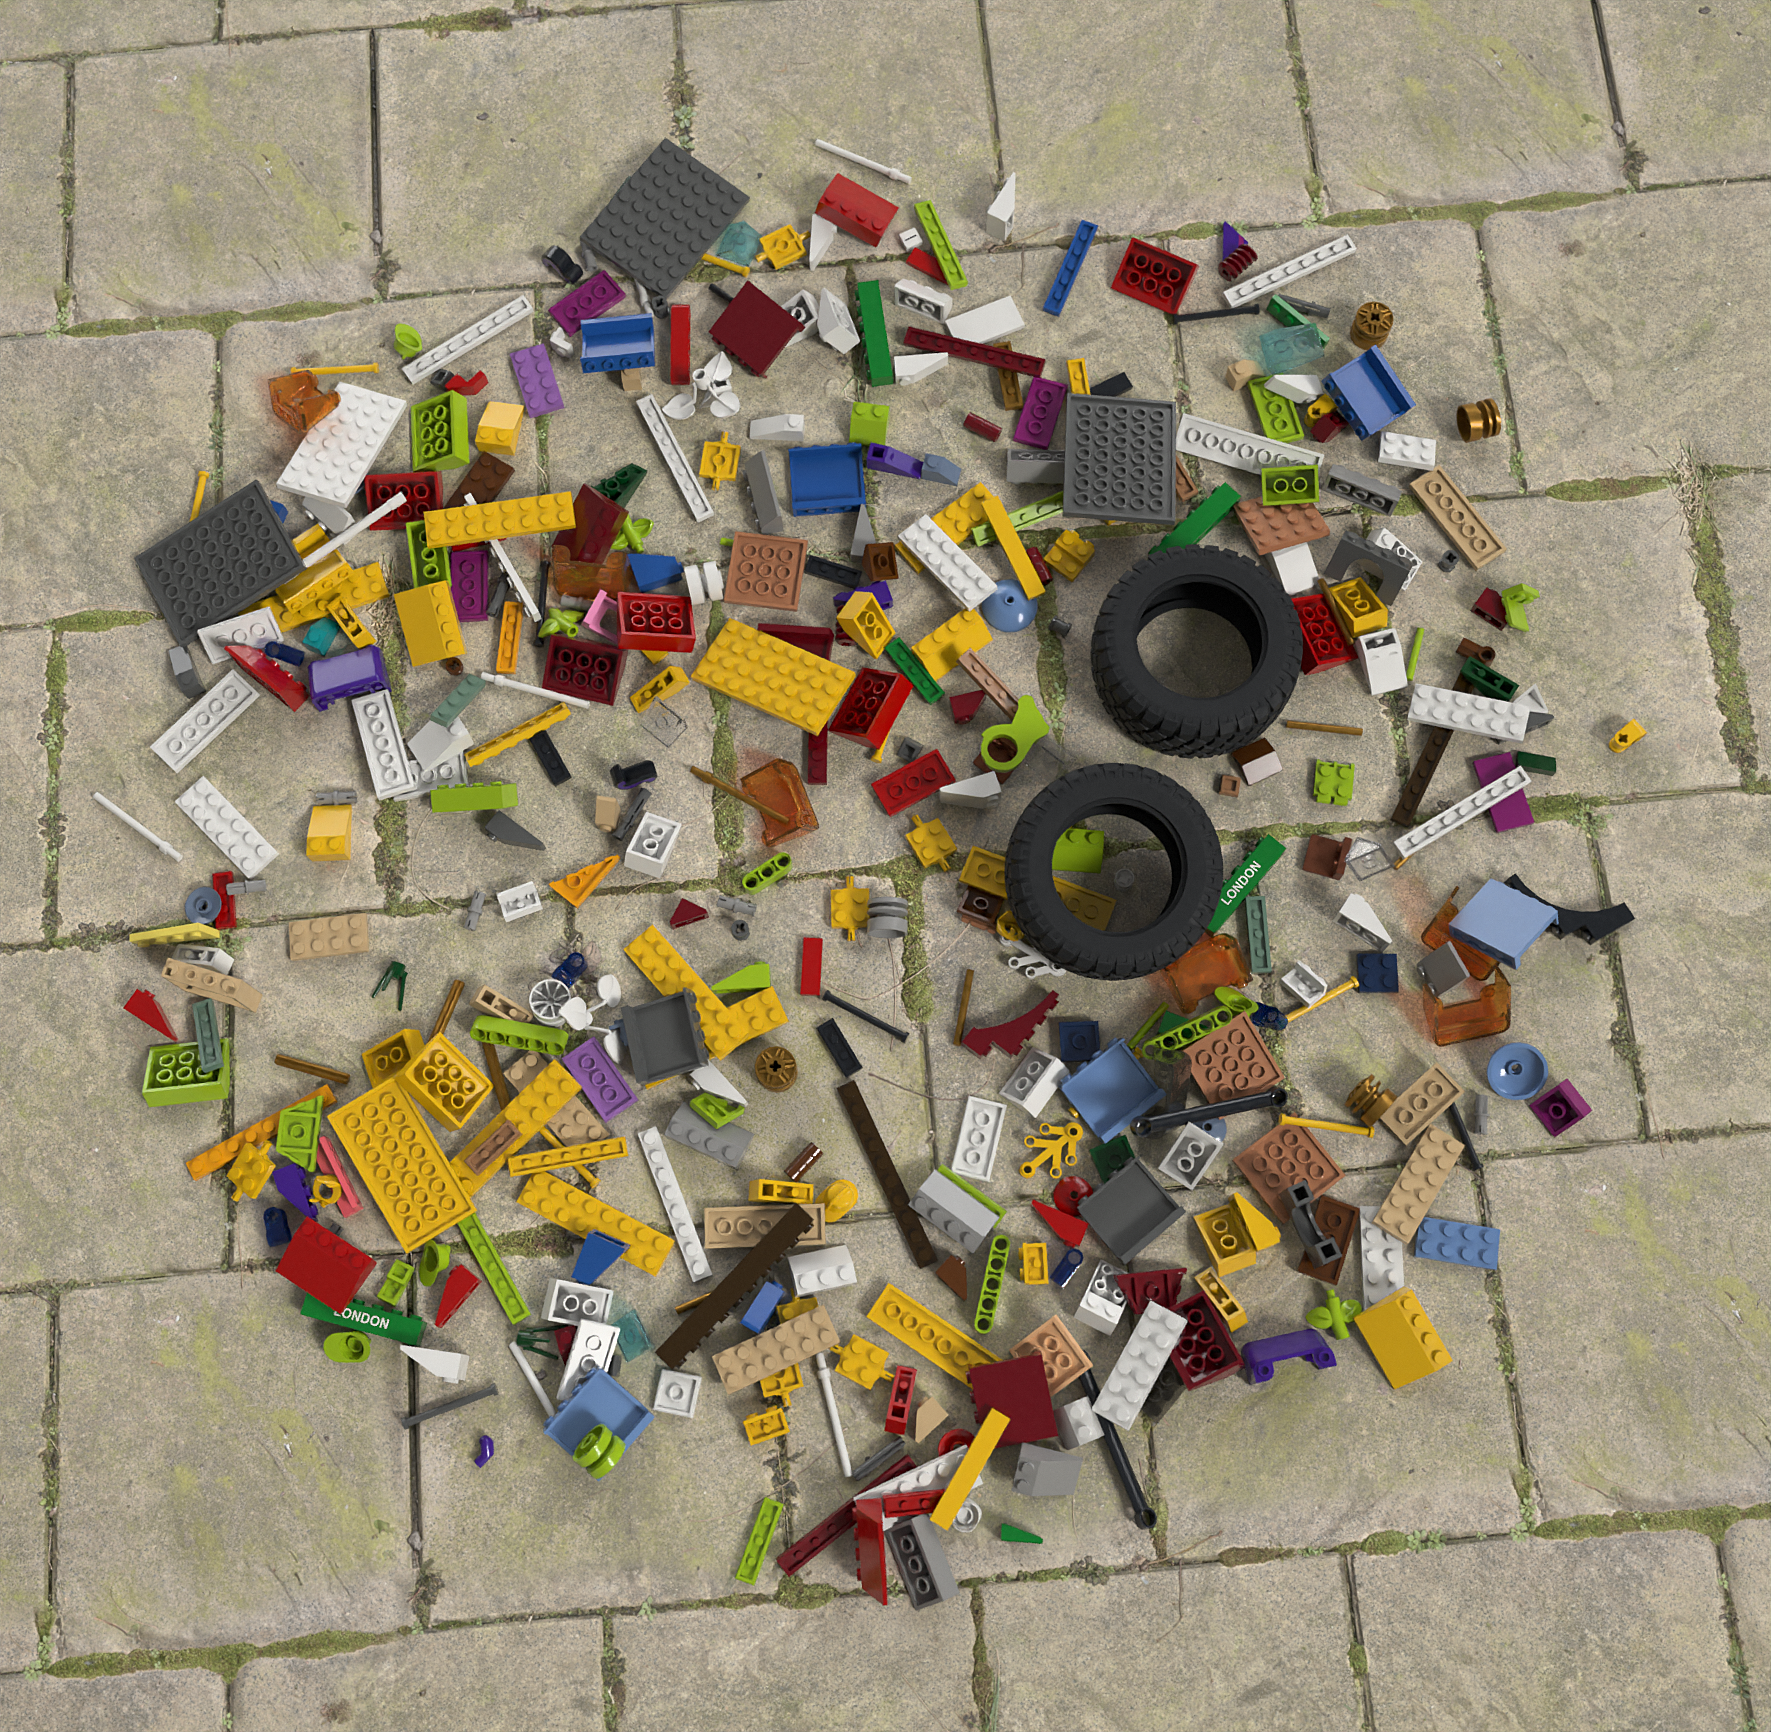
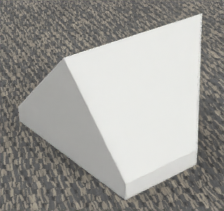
[699,378,732,409]
[1512,683,1548,714]

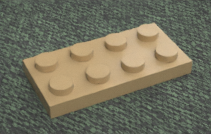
[289,913,369,961]
[1380,1062,1465,1146]

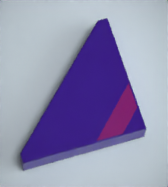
[1222,221,1248,260]

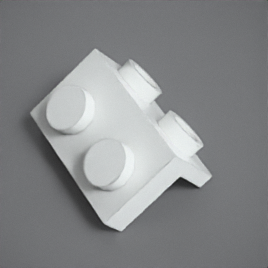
[497,881,543,922]
[1280,961,1327,1008]

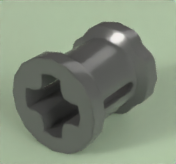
[652,295,669,319]
[1438,550,1459,573]
[1048,615,1072,638]
[731,920,750,941]

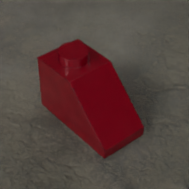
[1310,411,1349,443]
[1470,587,1507,631]
[949,690,987,725]
[554,1325,578,1367]

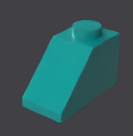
[302,617,341,657]

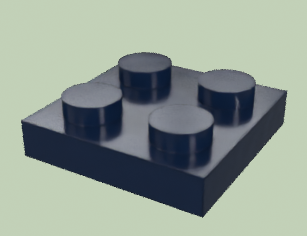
[1356,954,1399,993]
[1059,1021,1100,1062]

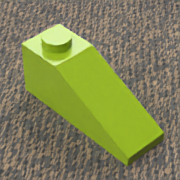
[711,961,771,994]

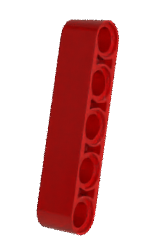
[670,304,691,385]

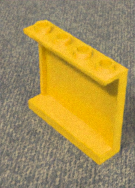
[275,523,354,615]

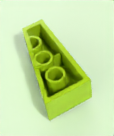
[430,781,518,813]

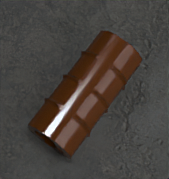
[784,1142,823,1183]

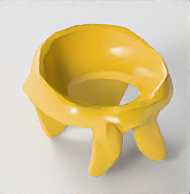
[996,910,1024,942]
[309,1174,343,1208]

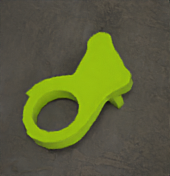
[981,695,1050,773]

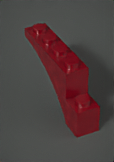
[961,990,1059,1059]

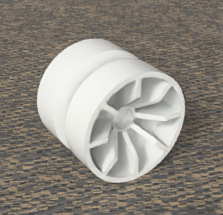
[684,561,724,605]
[529,979,571,1027]

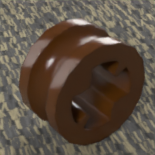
[445,657,464,676]

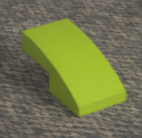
[377,1259,415,1307]

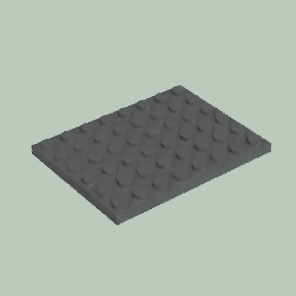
[580,137,750,300]
[1063,393,1176,525]
[134,479,307,648]

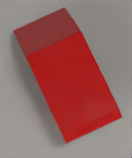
[444,370,489,396]

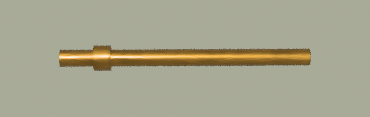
[690,766,790,826]

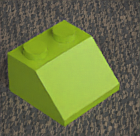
[849,402,890,447]

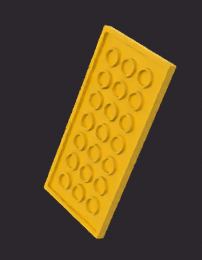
[691,618,856,736]
[327,1075,478,1254]

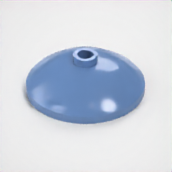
[982,579,1038,632]
[1487,1042,1548,1100]

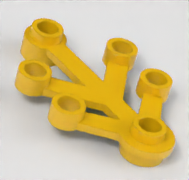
[1019,1122,1083,1179]

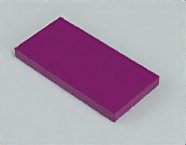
[548,270,626,337]
[1013,377,1068,450]
[450,550,489,623]
[1472,752,1535,833]

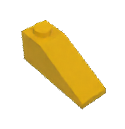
[326,595,377,650]
[629,665,690,713]
[748,1179,814,1204]
[1194,1267,1248,1333]

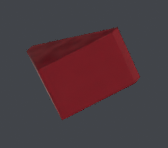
[670,898,709,930]

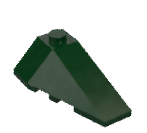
[591,463,647,508]

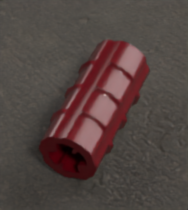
[963,412,1003,442]
[1026,547,1053,586]

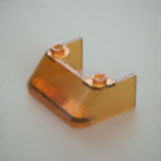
[1421,886,1501,981]
[1423,967,1511,1047]

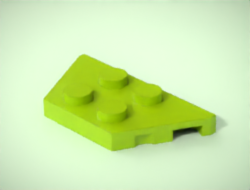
[276,1096,324,1173]

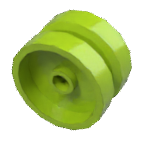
[573,1424,626,1479]

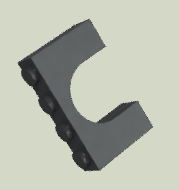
[1324,531,1414,606]
[1279,1180,1342,1269]

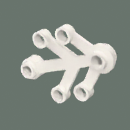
[999,930,1067,979]

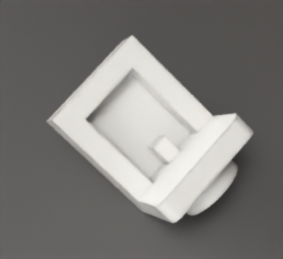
[550,327,574,359]

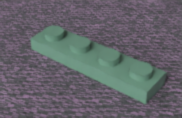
[430,673,486,728]
[1245,896,1272,974]
[192,998,224,1073]

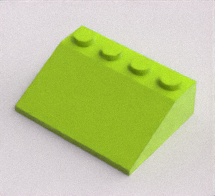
[411,390,470,472]
[142,1038,230,1107]

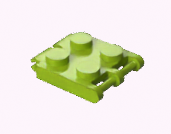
[1313,759,1355,806]

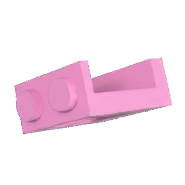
[581,589,618,645]

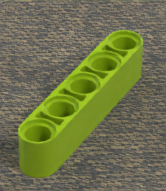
[1142,1005,1232,1060]
[470,1015,568,1055]
[974,1235,1010,1334]

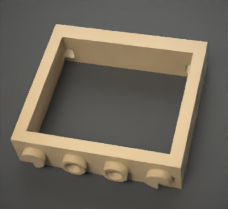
[161,958,263,1013]

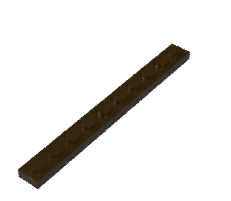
[1390,658,1475,828]
[837,1080,938,1269]

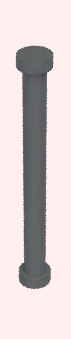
[401,1383,499,1430]

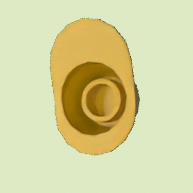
[815,1179,858,1222]

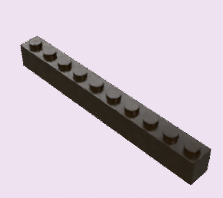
[654,1203,815,1369]

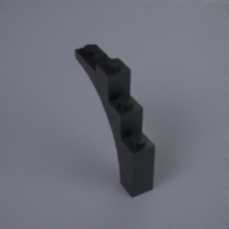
[1504,874,1636,945]

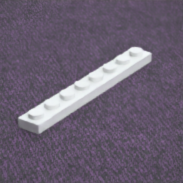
[1222,235,1357,309]
[402,295,534,385]
[636,394,714,523]
[464,493,541,622]
[1392,766,1532,859]
[638,1126,713,1283]

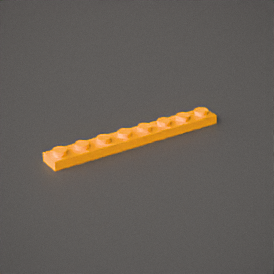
[186,1084,338,1181]

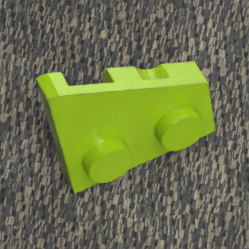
[690,1093,745,1129]

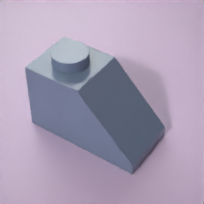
[922,453,961,487]

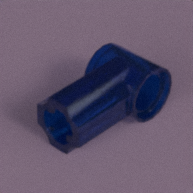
[264,641,305,667]
[1049,1249,1083,1288]

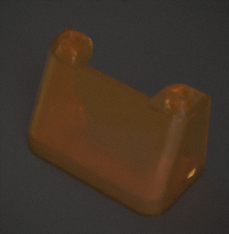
[267,370,341,434]
[552,545,633,602]
[740,758,819,847]
[1160,933,1253,1014]

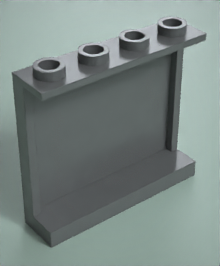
[621,987,709,1085]
[1076,1156,1186,1266]

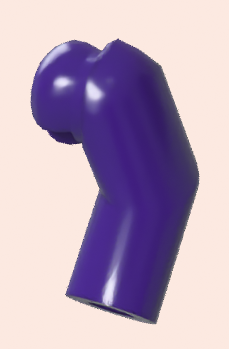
[474,1435,494,1468]

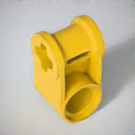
[1304,394,1339,428]
[1609,719,1647,753]

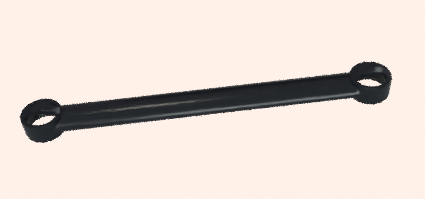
[1130,1086,1288,1137]
[1079,1350,1157,1530]

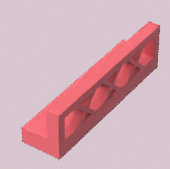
[316,1136,363,1218]

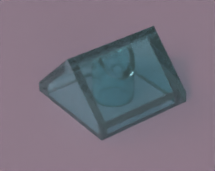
[716,221,762,267]
[611,1309,656,1362]

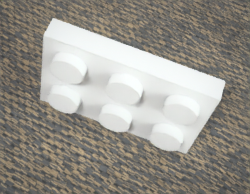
[1378,431,1436,471]

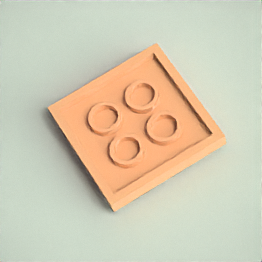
[1009,1315,1093,1397]

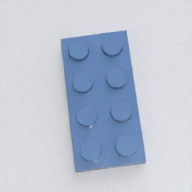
[1414,1217,1500,1270]

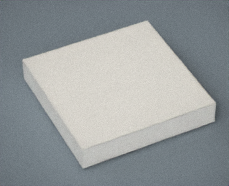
[653,1369,702,1418]

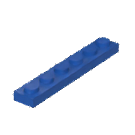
[1043,220,1098,317]

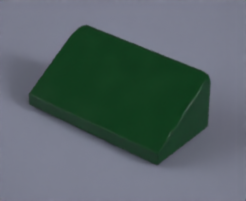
[1515,751,1556,776]

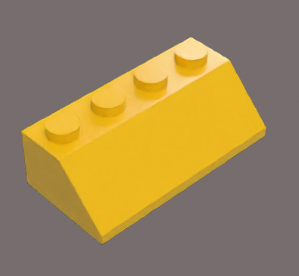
[911,608,993,681]

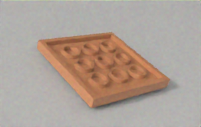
[1232,496,1330,555]
[724,531,808,612]
[1177,1011,1285,1120]
[1232,1112,1346,1225]

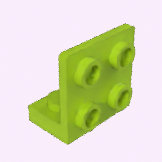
[1501,583,1540,632]

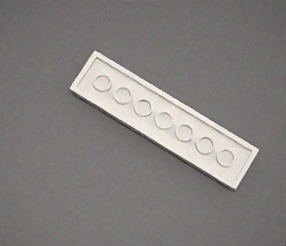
[1176,413,1324,475]

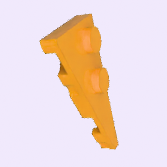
[549,854,621,909]

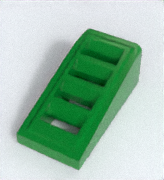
[1000,1523,1043,1544]

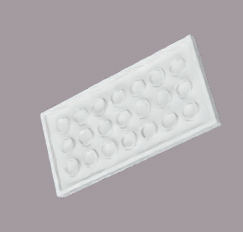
[276,382,407,508]

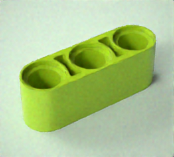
[742,852,792,895]

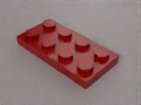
[871,749,956,818]

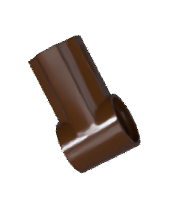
[1455,638,1496,667]

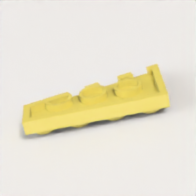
[130,923,220,947]

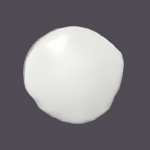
[951,1497,982,1532]

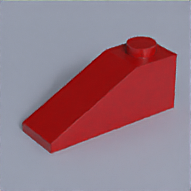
[123,989,178,1042]
[1030,1200,1089,1249]
[435,1264,482,1328]
[884,1365,917,1435]

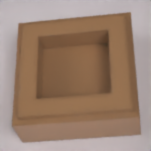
[1219,775,1241,797]

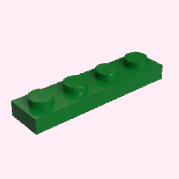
[1266,294,1330,353]
[885,637,945,706]

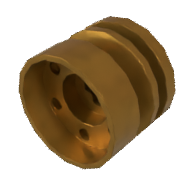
[1350,301,1394,350]
[1456,398,1501,443]
[755,1046,798,1093]
[1344,1074,1398,1128]

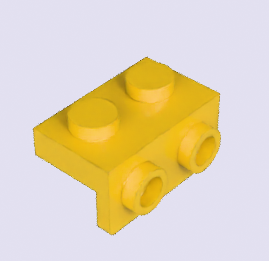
[1018,1243,1049,1285]
[742,1405,790,1446]

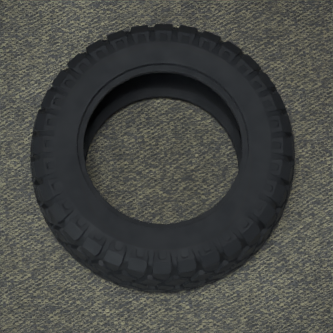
[1090,544,1303,759]
[1004,762,1223,981]

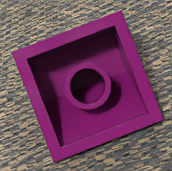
[1529,1078,1592,1138]

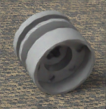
[867,897,908,939]

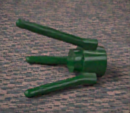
[372,961,408,1011]
[517,1325,568,1360]

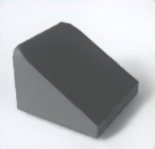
[430,369,455,392]
[896,737,924,763]
[607,1355,622,1377]

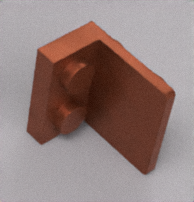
[973,738,1017,784]
[1302,834,1353,881]

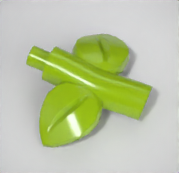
[610,514,654,554]
[538,608,585,638]
[1305,1289,1362,1340]

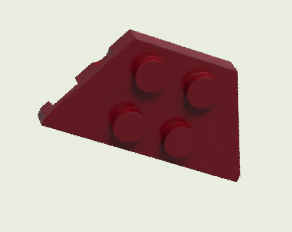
[1113,1267,1187,1315]

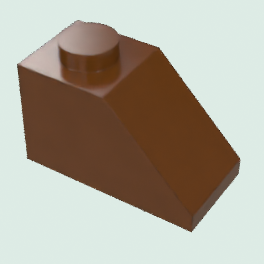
[935,1255,967,1302]

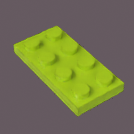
[1247,373,1304,443]

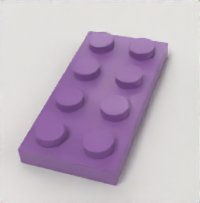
[510,343,565,419]
[562,1036,638,1123]

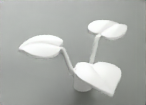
[662,351,740,420]
[558,974,627,1064]

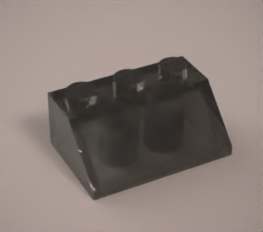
[1140,1356,1187,1425]

